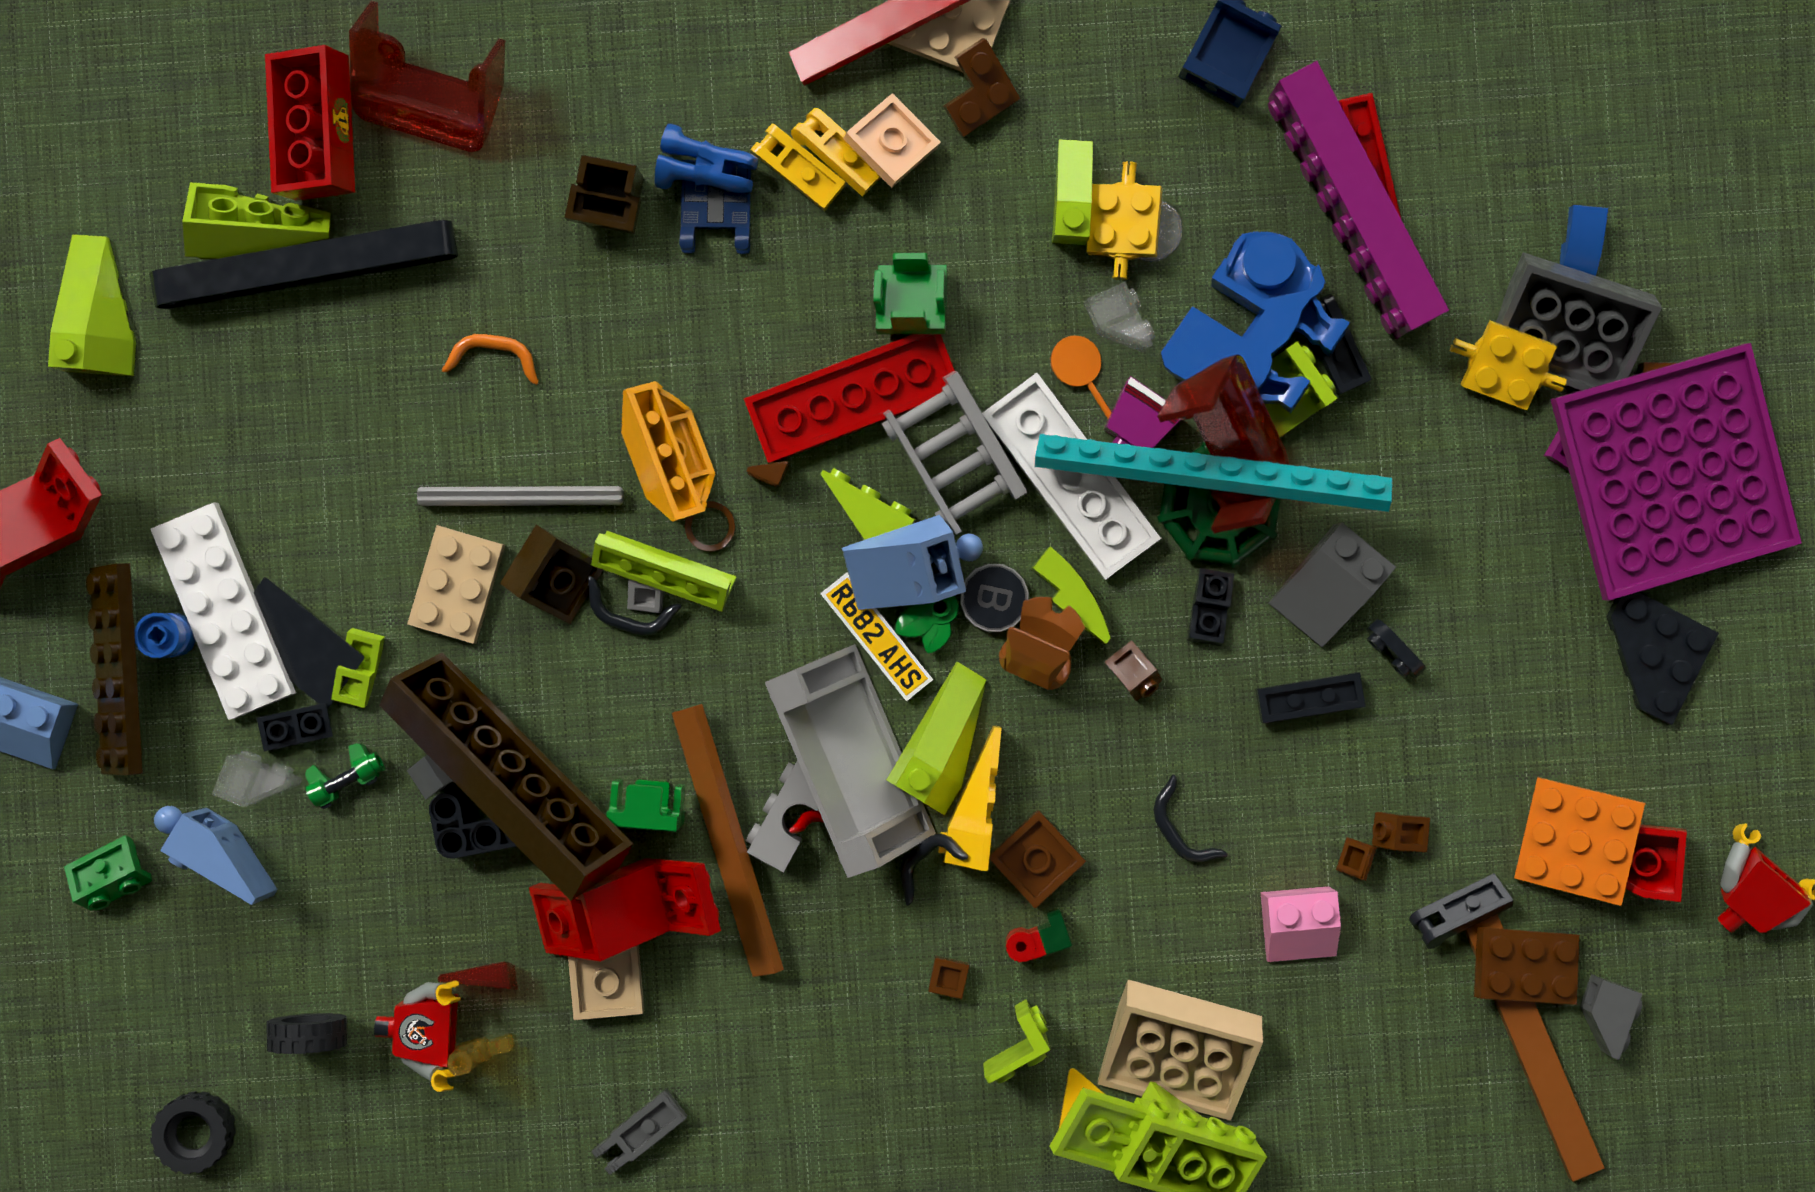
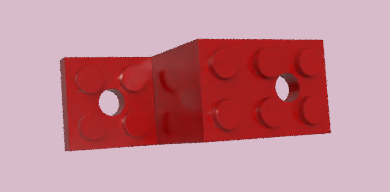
[0,438,102,589]
[529,858,721,962]

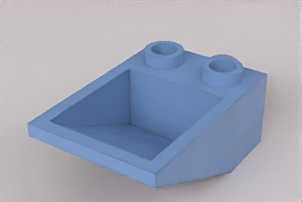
[842,515,983,610]
[154,806,278,905]

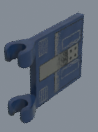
[679,160,751,254]

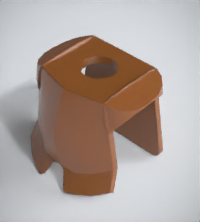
[999,597,1085,690]

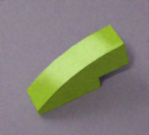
[1031,546,1111,644]

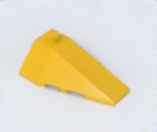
[938,726,1002,871]

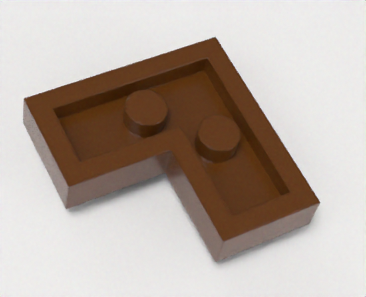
[943,38,1020,137]

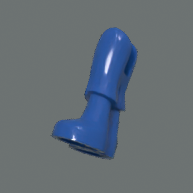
[655,123,759,193]

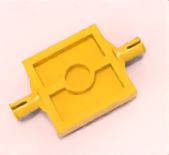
[1086,161,1163,280]
[1450,320,1567,410]

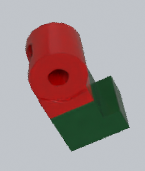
[1005,908,1072,962]

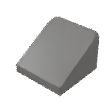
[627,579,665,613]

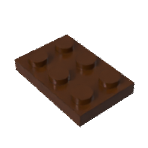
[1474,927,1580,1005]

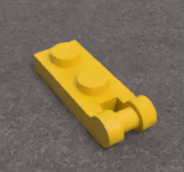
[791,108,881,197]
[750,123,846,211]

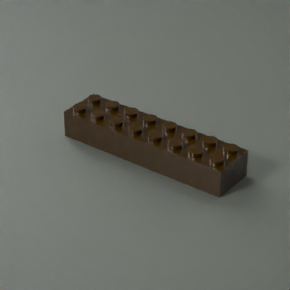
[379,653,633,901]

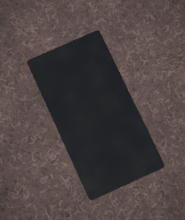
[253,577,364,709]

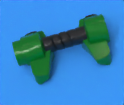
[305,743,385,809]

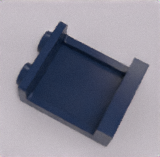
[1178,0,1282,108]

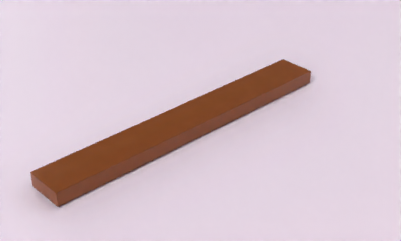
[672,704,784,977]
[1464,914,1604,1182]

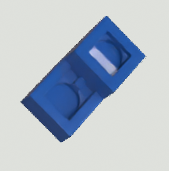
[1560,205,1608,276]

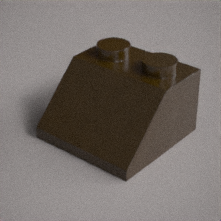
[500,524,603,624]

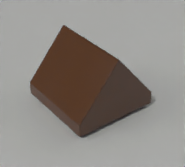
[1336,837,1377,881]

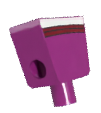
[1104,376,1185,448]

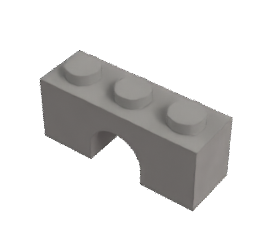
[746,760,818,873]

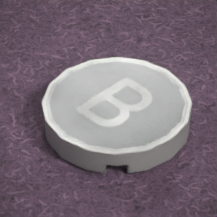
[960,564,1028,632]

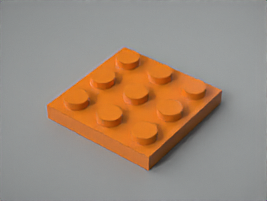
[1514,777,1645,906]

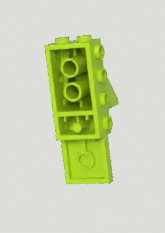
[1050,1081,1267,1192]

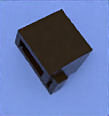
[564,155,644,234]

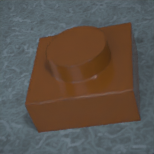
[928,955,969,999]

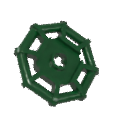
[1157,441,1281,568]

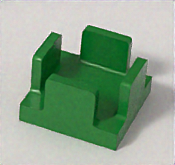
[873,253,948,334]
[606,779,685,831]

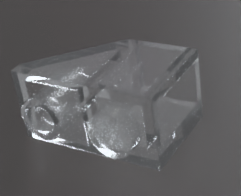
[1084,282,1155,352]
[212,750,302,807]

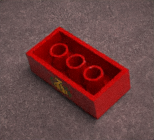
[265,45,355,201]

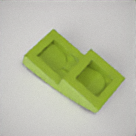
[331,628,385,708]

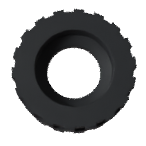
[266,1013,347,1054]
[150,1091,236,1174]

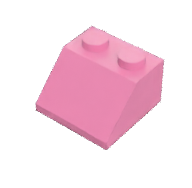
[1260,886,1341,962]

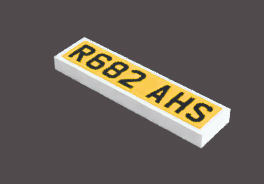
[820,572,933,701]

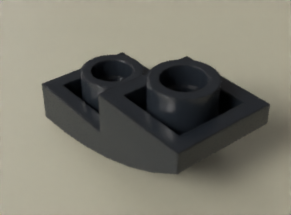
[1187,568,1234,646]
[257,703,333,752]

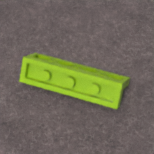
[591,531,736,612]

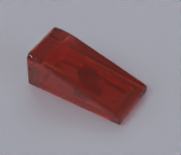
[438,961,518,990]

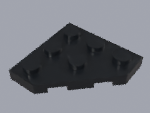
[1606,592,1719,725]

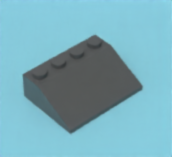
[1496,252,1662,390]

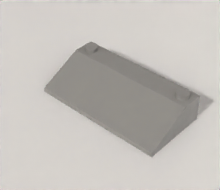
[765,644,936,878]

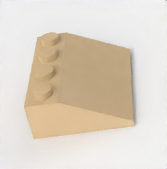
[1098,980,1263,1121]

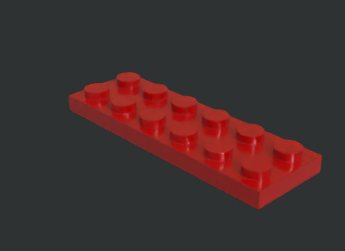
[744,334,955,464]

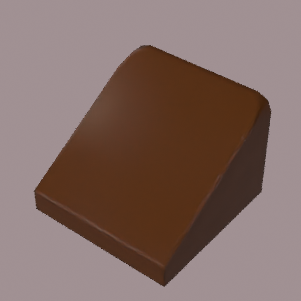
[746,461,790,488]

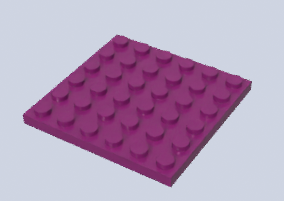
[1550,343,1802,601]

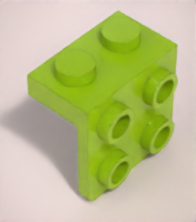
[1247,341,1338,440]
[983,999,1050,1084]

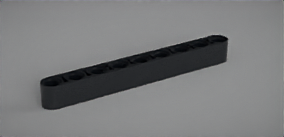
[149,220,458,309]

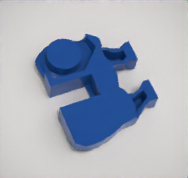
[1161,231,1350,414]

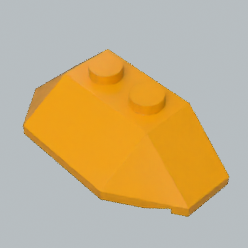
[621,381,715,522]

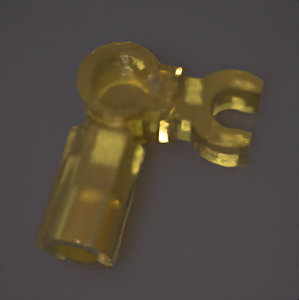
[448,1033,515,1077]

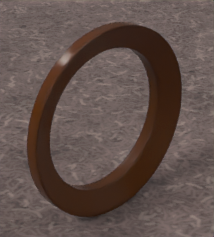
[685,501,735,551]

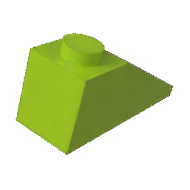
[1052,139,1093,245]

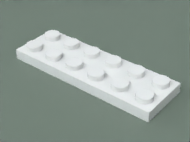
[982,373,1161,580]
[151,502,296,720]

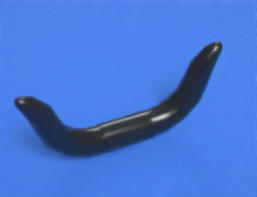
[588,576,682,636]
[1153,774,1228,863]
[901,833,968,906]

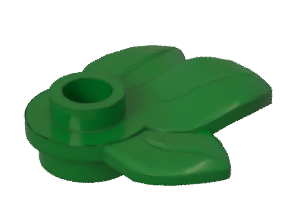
[895,596,959,654]

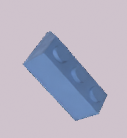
[0,677,78,769]

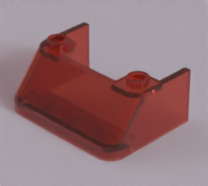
[349,1,505,152]
[1157,354,1289,533]

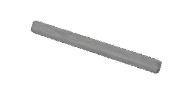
[417,486,624,506]

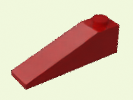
[1626,824,1687,902]

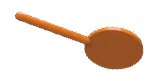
[1051,336,1111,419]

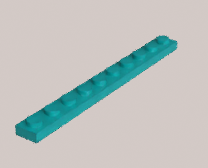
[1034,434,1392,512]

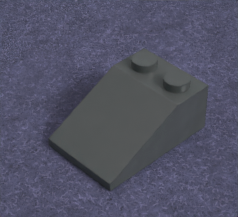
[1268,523,1396,647]

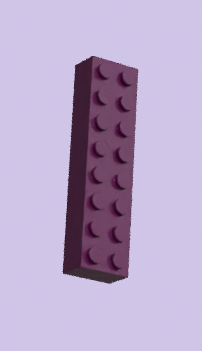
[1268,61,1449,339]

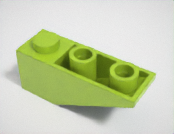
[821,468,915,540]

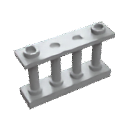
[882,371,1027,535]

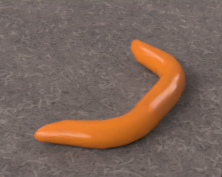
[442,334,538,385]

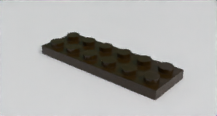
[86,563,143,775]

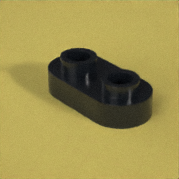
[1367,619,1426,679]

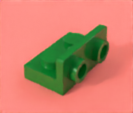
[64,835,152,911]

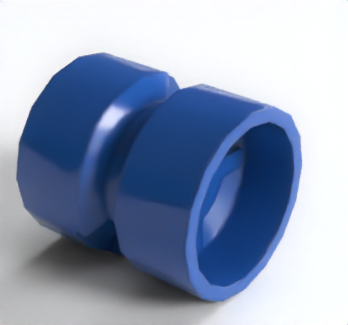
[134,613,196,658]

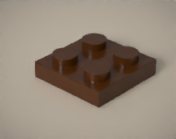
[989,810,1086,908]

